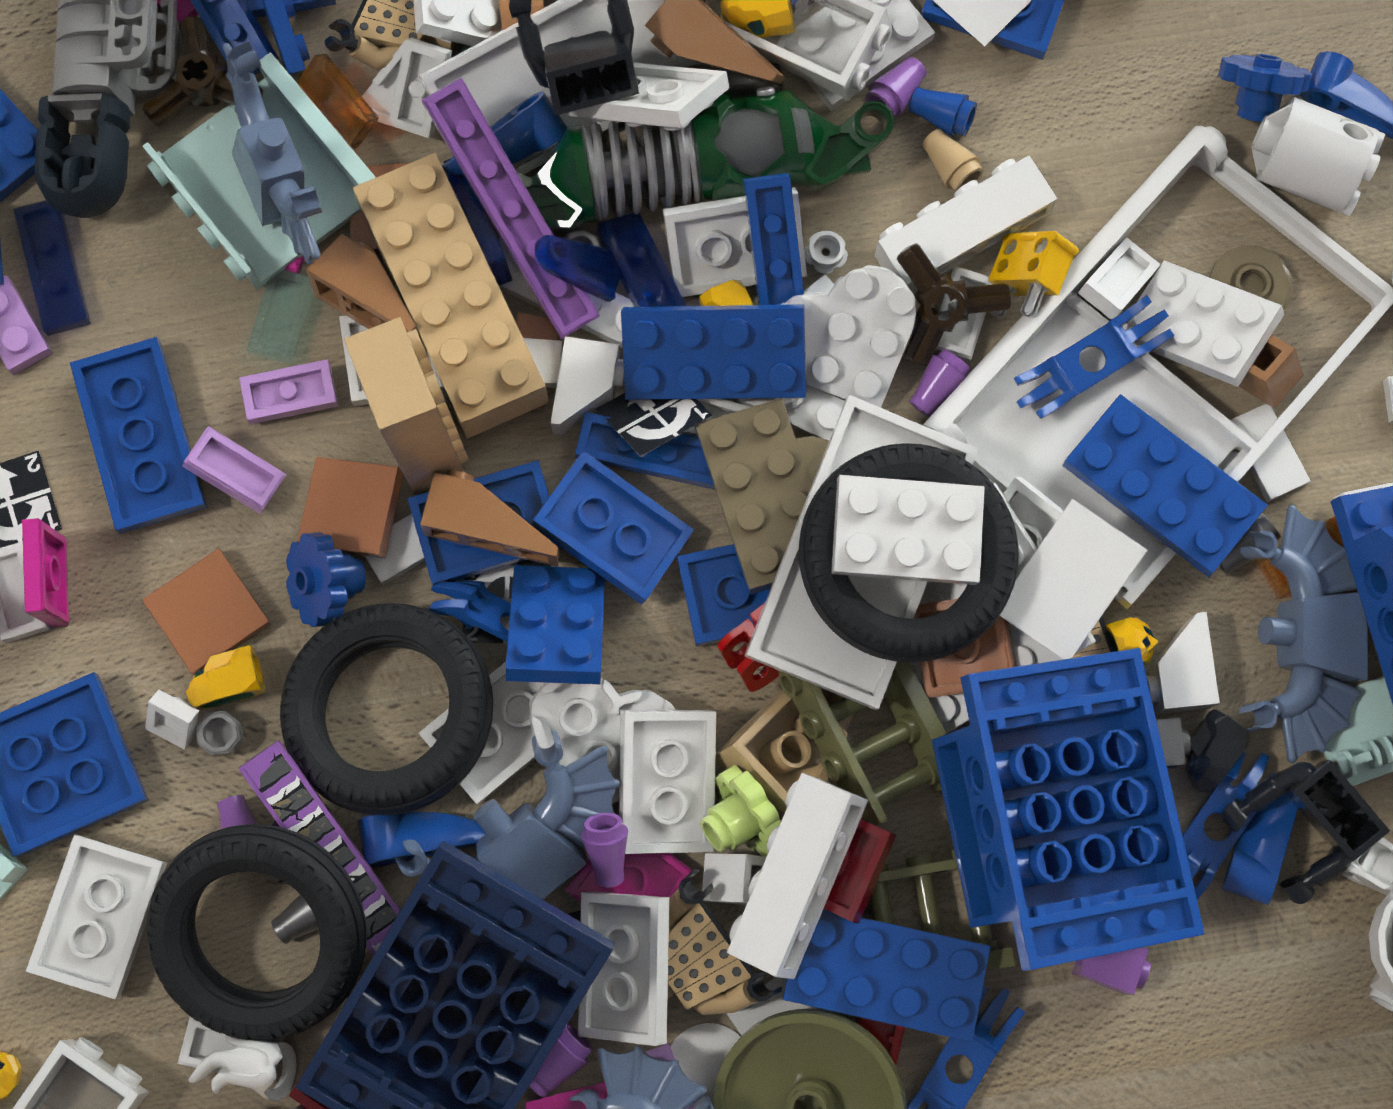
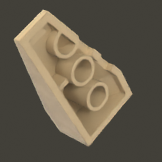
[715,687,854,813]

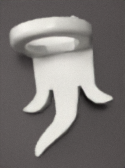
[188,1034,297,1101]

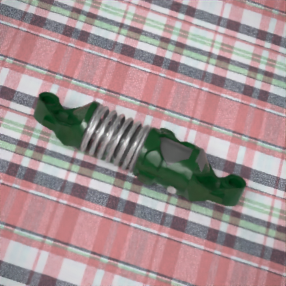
[517,87,894,233]

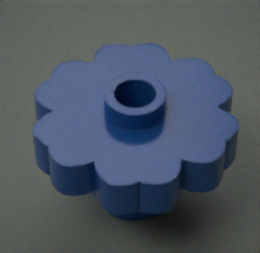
[1218,54,1312,122]
[286,532,366,627]

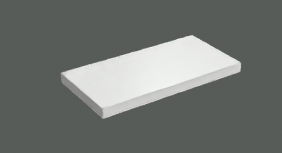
[419,0,710,175]
[744,395,978,710]

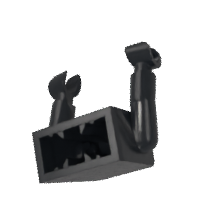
[509,0,639,116]
[1223,760,1390,904]

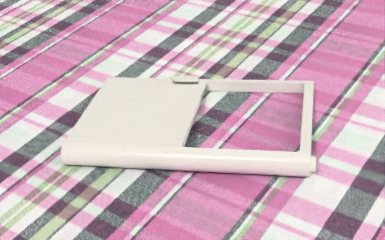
[923,126,1393,609]

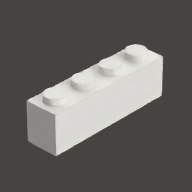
[874,156,1058,293]
[727,773,868,979]

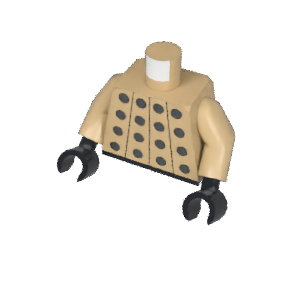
[325,0,457,71]
[667,869,782,1015]

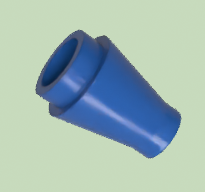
[909,87,977,137]

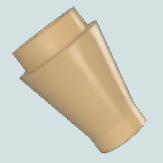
[922,129,984,192]

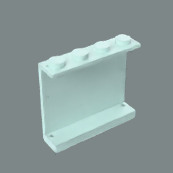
[143,52,376,290]

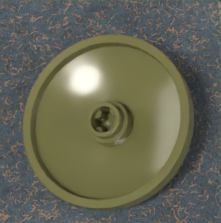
[713,1009,907,1109]

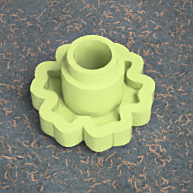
[700,765,781,857]

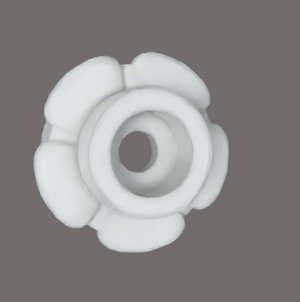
[804,231,848,274]

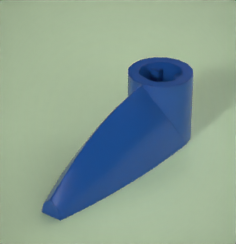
[1301,51,1393,139]
[442,92,567,176]
[1222,793,1298,905]
[357,812,487,868]

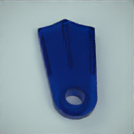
[534,235,621,302]

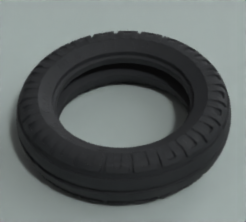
[799,443,1019,662]
[280,603,493,815]
[147,824,367,1041]

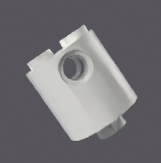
[1251,97,1385,216]

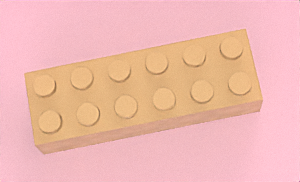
[352,153,549,439]
[344,317,469,496]

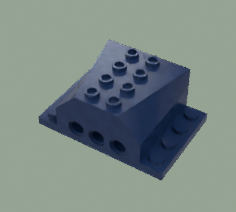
[295,841,615,1109]

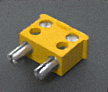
[988,231,1079,318]

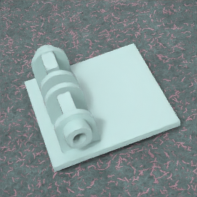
[1323,676,1393,786]

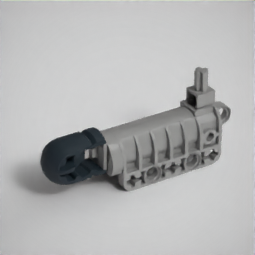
[35,0,180,218]

